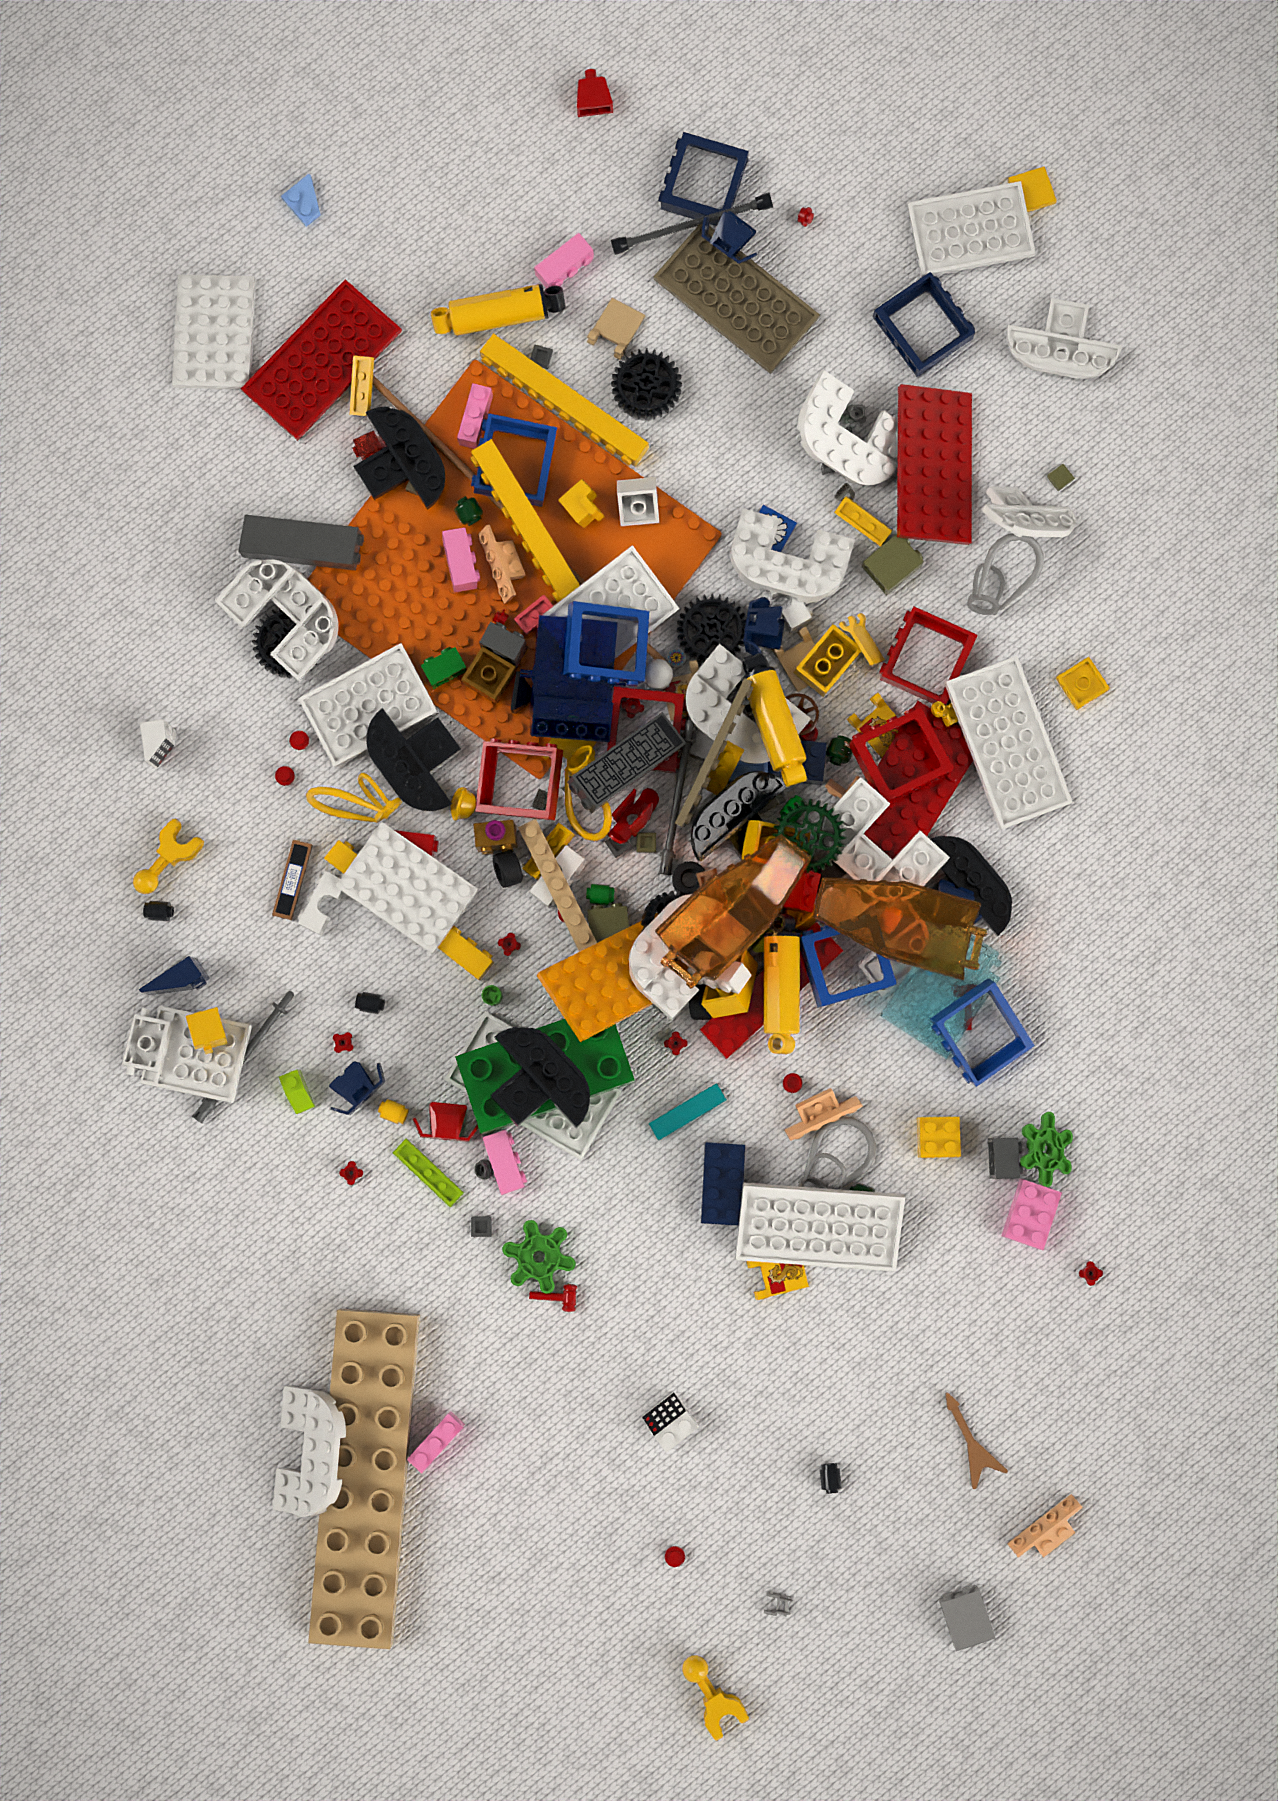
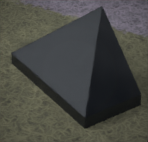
[511,671,538,714]

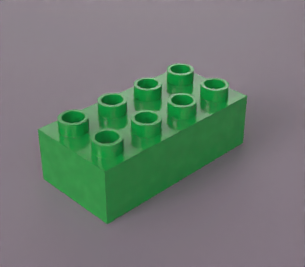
[455,1019,635,1135]

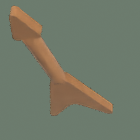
[945,1392,1008,1489]

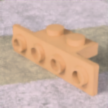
[478,525,525,604]
[784,1088,863,1141]
[1007,1494,1083,1558]

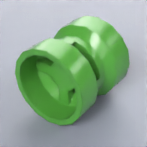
[481,985,503,1006]

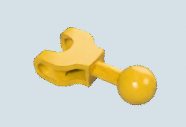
[133,818,204,894]
[682,1655,749,1741]

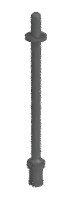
[658,720,696,876]
[192,991,294,1123]

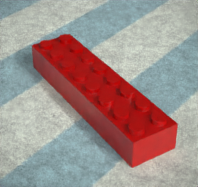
[699,922,843,1059]

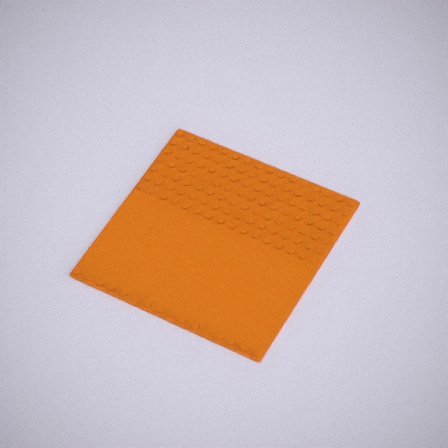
[307,360,721,779]

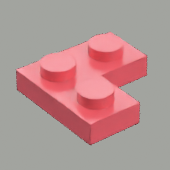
[514,595,553,635]

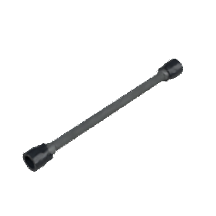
[611,192,773,255]

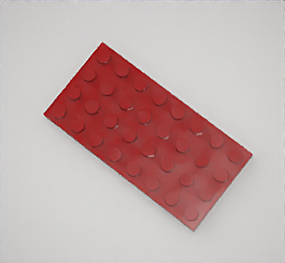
[241,279,402,441]
[897,384,972,545]
[863,701,973,860]

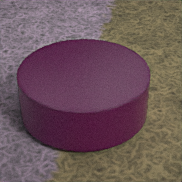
[485,820,506,841]

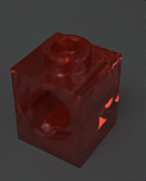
[352,430,382,461]

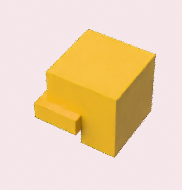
[558,479,605,528]
[186,1007,228,1055]

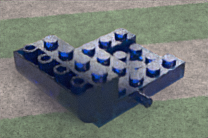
[520,614,626,742]

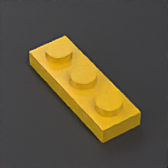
[349,356,374,416]
[834,496,893,547]
[706,740,744,795]
[522,822,575,881]

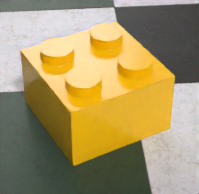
[917,1117,961,1158]

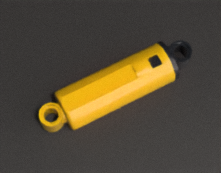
[430,284,566,336]
[741,653,807,787]
[764,913,800,1055]

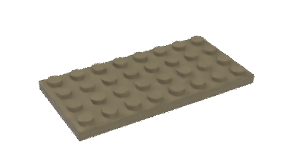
[654,225,820,374]

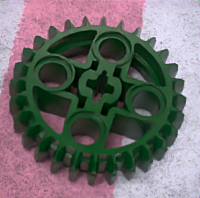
[772,799,847,873]

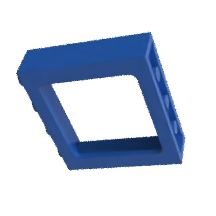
[471,413,557,507]
[563,601,650,687]
[800,914,897,1008]
[930,978,1035,1087]

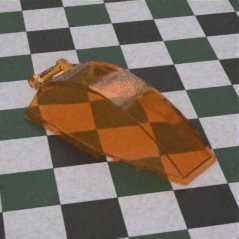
[655,834,811,989]
[812,878,987,981]

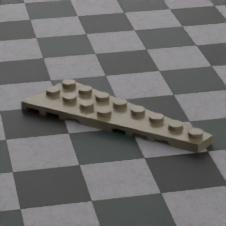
[675,678,754,827]

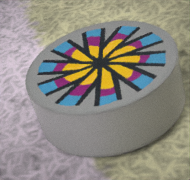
[667,648,686,668]

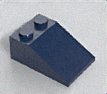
[768,741,827,785]
[139,956,210,995]

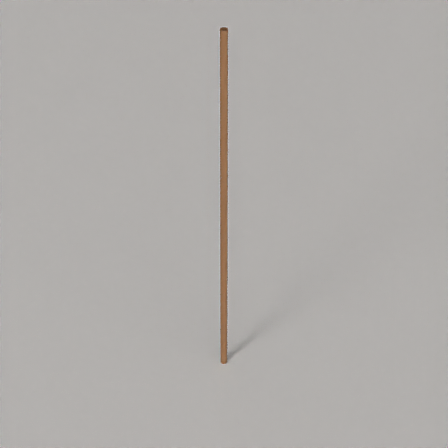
[372,375,667,661]

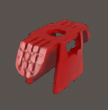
[607,788,659,844]
[413,1102,479,1142]

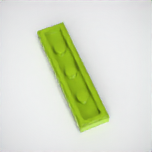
[392,1138,464,1207]

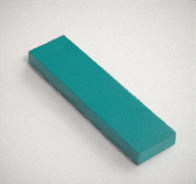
[648,1083,727,1141]

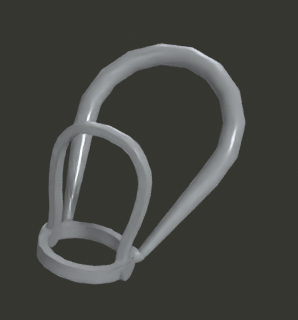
[967,533,1044,615]
[798,1117,876,1190]

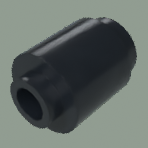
[143,901,174,921]
[355,992,385,1014]
[820,1463,842,1494]

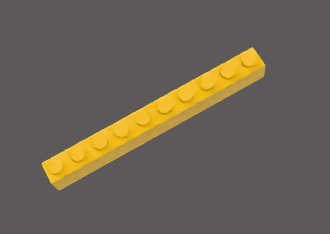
[480,333,649,467]
[470,439,580,603]
[324,840,494,981]

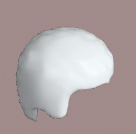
[645,659,673,690]

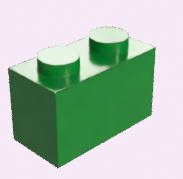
[421,647,467,689]

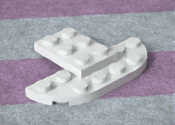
[1006,298,1122,379]
[982,487,1076,538]

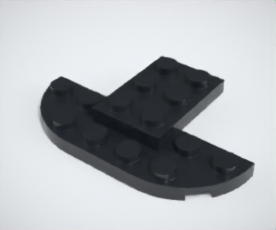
[353,407,446,510]
[366,708,461,811]
[691,771,786,866]
[915,835,1012,936]
[490,1027,590,1129]

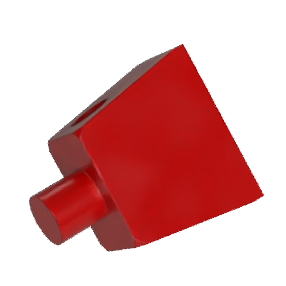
[577,69,613,117]

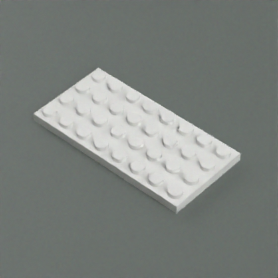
[944,656,1073,830]
[444,1011,622,1161]
[735,1183,905,1271]

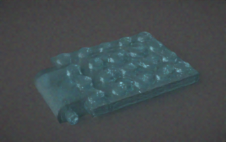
[880,925,1002,1059]

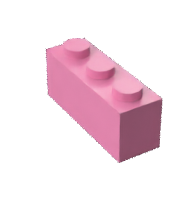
[534,233,594,288]
[457,383,493,449]
[442,528,480,593]
[482,1130,527,1195]
[407,1411,465,1474]

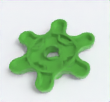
[1020,1112,1073,1187]
[502,1220,576,1294]

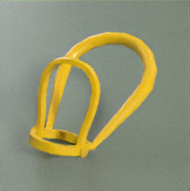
[564,745,612,841]
[306,773,402,823]

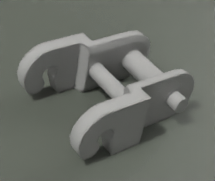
[764,1592,793,1617]

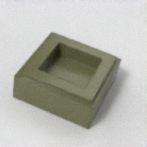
[1047,464,1075,492]
[636,833,656,853]

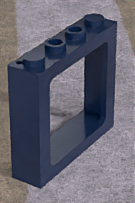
[658,132,749,226]
[873,272,976,377]

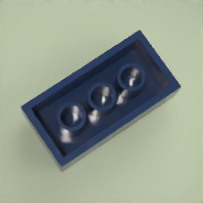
[701,1142,745,1226]

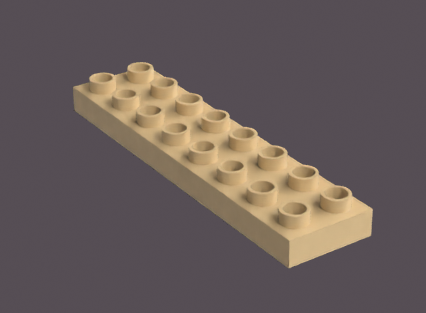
[308,1308,420,1650]

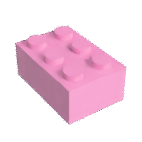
[1001,1179,1062,1250]

